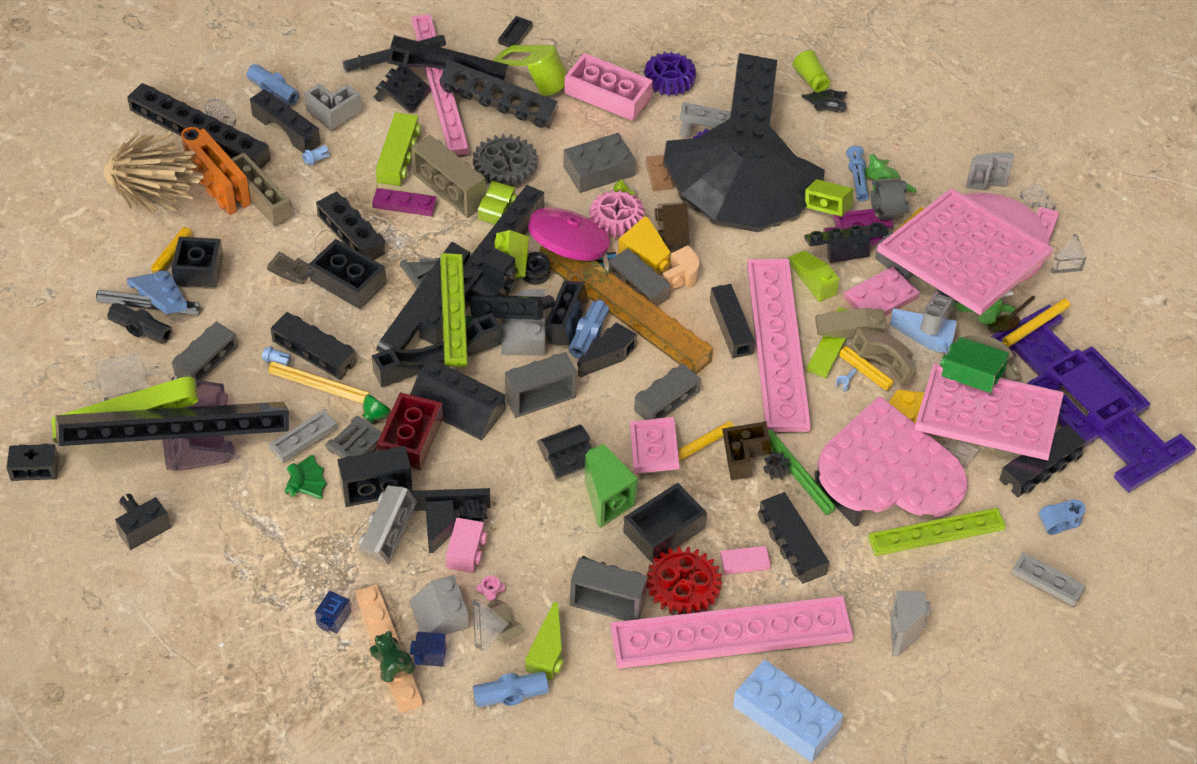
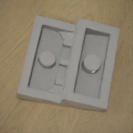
[966,153,1014,190]

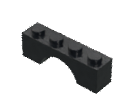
[250,89,321,153]

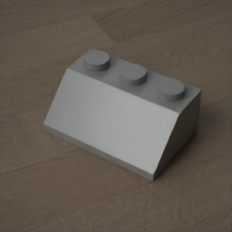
[501,289,545,356]
[359,486,417,564]

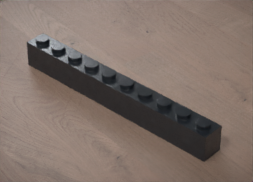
[418,185,545,344]
[55,402,289,446]

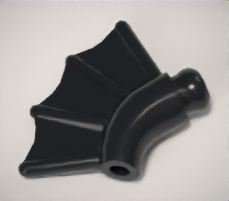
[801,89,847,113]

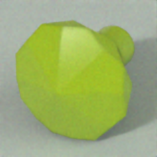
[613,179,635,196]

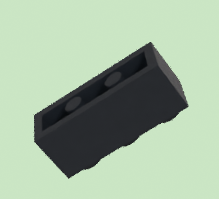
[545,280,589,346]

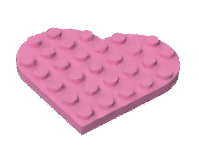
[817,396,967,517]

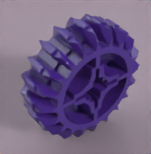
[644,51,696,97]

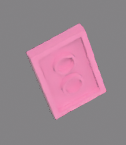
[843,266,920,316]
[630,417,680,474]

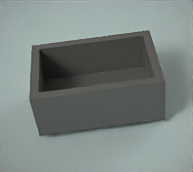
[563,132,636,193]
[505,352,577,418]
[570,557,648,621]

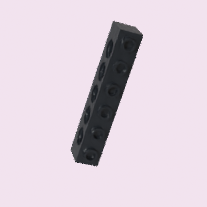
[439,60,559,129]

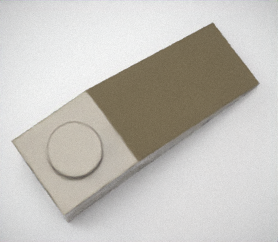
[815,308,887,339]

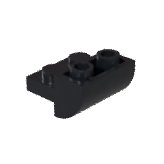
[537,424,592,479]

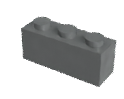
[608,248,670,311]
[172,321,238,386]
[634,363,701,420]

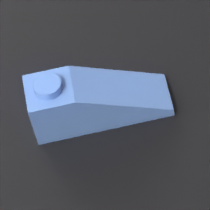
[890,308,957,353]

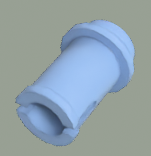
[302,145,330,165]
[262,346,291,366]

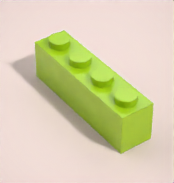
[376,112,422,186]

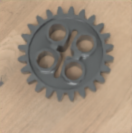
[473,134,538,187]

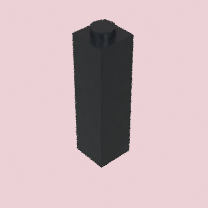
[710,284,754,359]

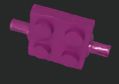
[823,209,893,246]

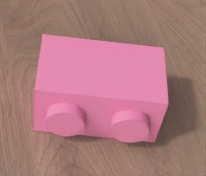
[446,518,487,573]

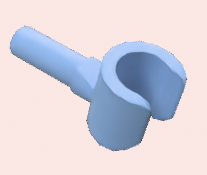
[836,368,857,391]

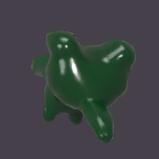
[369,631,415,683]

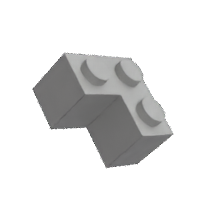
[304,83,362,130]

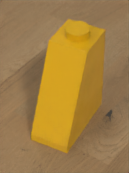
[618,216,671,275]

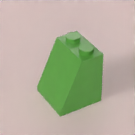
[585,443,638,528]

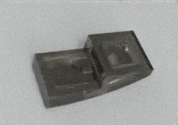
[267,251,310,284]

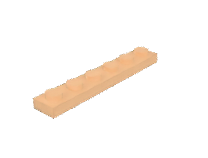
[354,584,423,713]

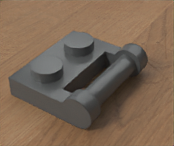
[325,416,382,458]

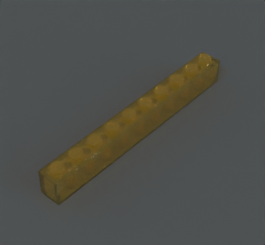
[540,246,713,375]

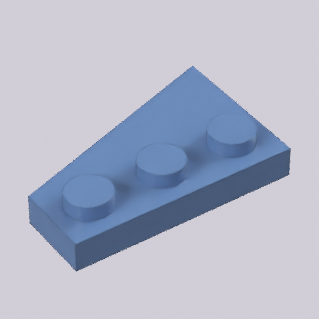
[127,271,187,314]

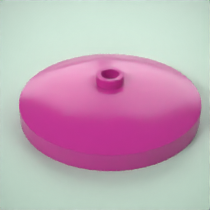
[528,207,610,261]

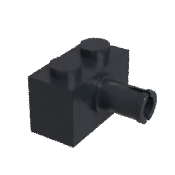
[115,493,171,551]

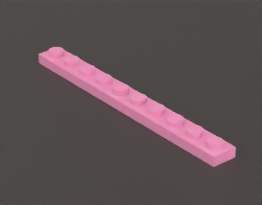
[411,14,469,155]

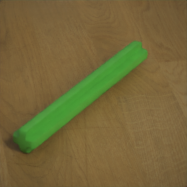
[768,430,836,515]

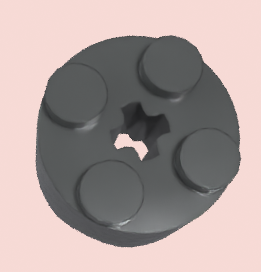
[871,178,909,221]

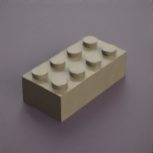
[412,135,486,218]

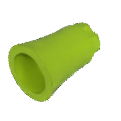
[792,50,831,93]

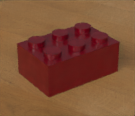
[377,392,443,471]

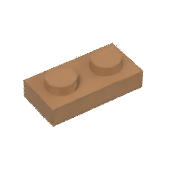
[646,155,673,191]

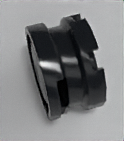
[522,252,550,285]

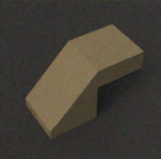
[477,600,524,643]

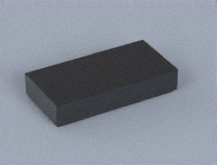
[498,16,533,47]

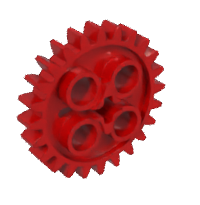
[646,546,722,615]

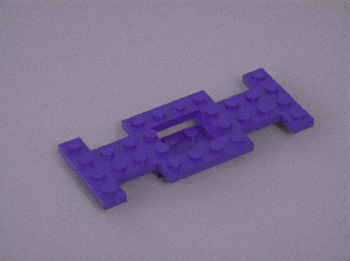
[990,304,1197,493]

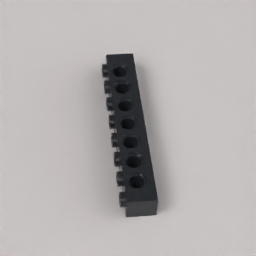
[127,83,271,169]

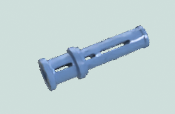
[846,146,869,202]

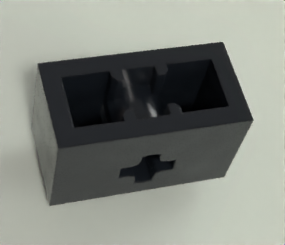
[6,443,59,481]

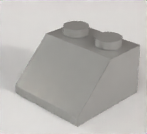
[409,575,469,641]
[890,591,930,657]

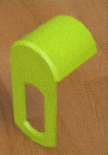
[492,45,567,97]

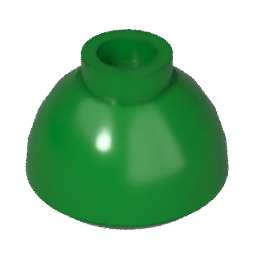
[362,394,391,423]

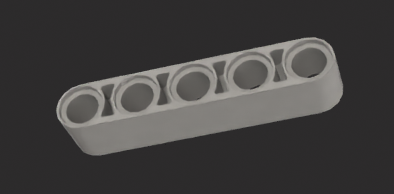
[920,289,958,335]

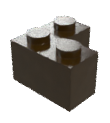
[654,202,689,247]
[722,421,772,480]

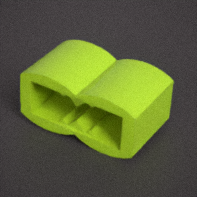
[478,181,518,224]

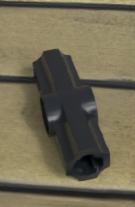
[107,303,172,344]

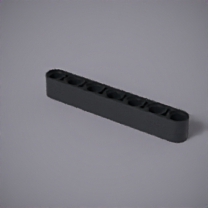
[376,242,471,352]

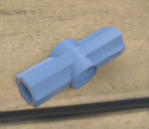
[246,64,300,106]
[569,300,609,359]
[473,671,549,707]

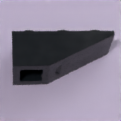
[577,322,637,377]

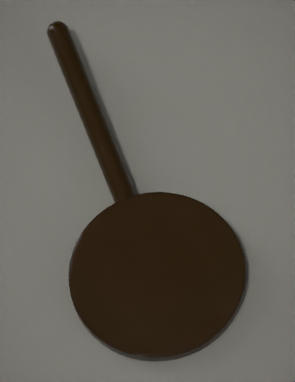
[988,296,1035,332]

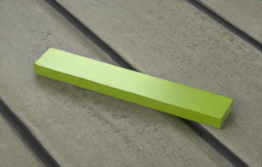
[440,253,467,367]
[868,507,1006,556]

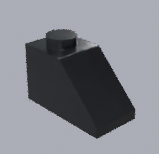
[425,500,459,553]

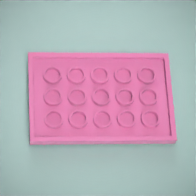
[915,363,1064,460]

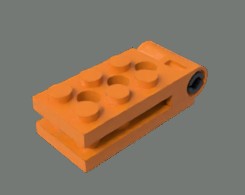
[181,127,251,215]

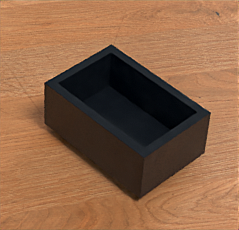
[623,483,707,563]

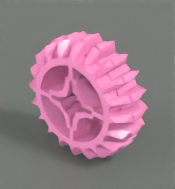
[590,190,645,239]

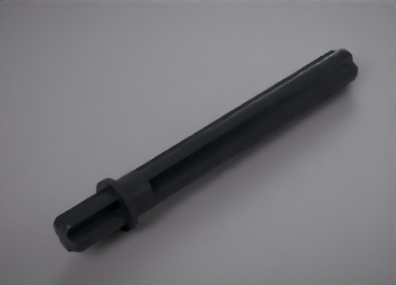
[343,35,446,72]

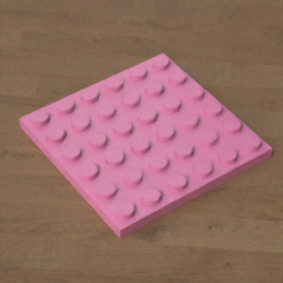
[877,188,1053,315]

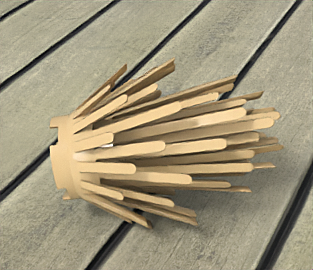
[104,131,204,214]

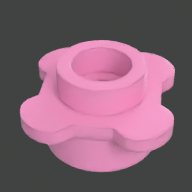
[477,576,505,601]

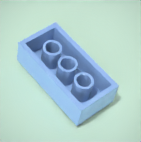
[733,659,844,762]

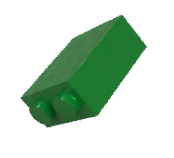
[940,336,1009,393]

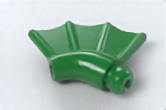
[285,455,327,499]

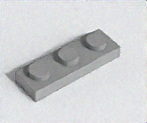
[269,409,337,463]
[1011,552,1086,607]

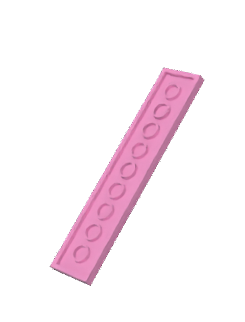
[747,259,811,432]
[610,596,853,669]

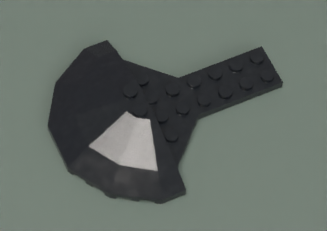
[663,53,825,232]

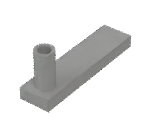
[679,102,730,138]

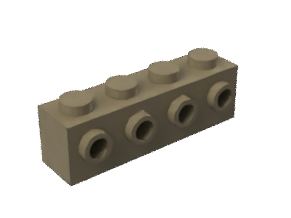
[231,153,292,226]

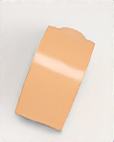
[663,246,699,290]

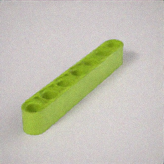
[51,377,198,443]

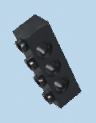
[316,191,385,260]

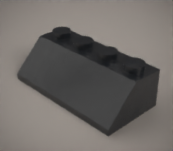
[410,358,505,441]

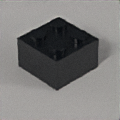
[171,237,224,287]

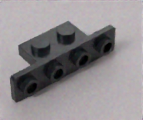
[804,222,889,263]

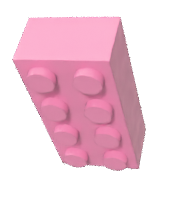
[565,53,653,121]

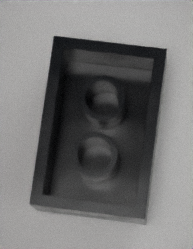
[309,239,387,309]
[337,446,412,507]

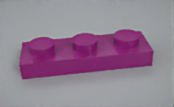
[372,188,437,217]

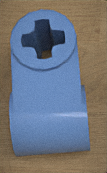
[1038,499,1086,535]

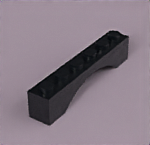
[387,35,508,88]
[372,313,501,387]

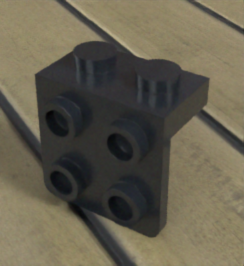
[373,66,430,113]

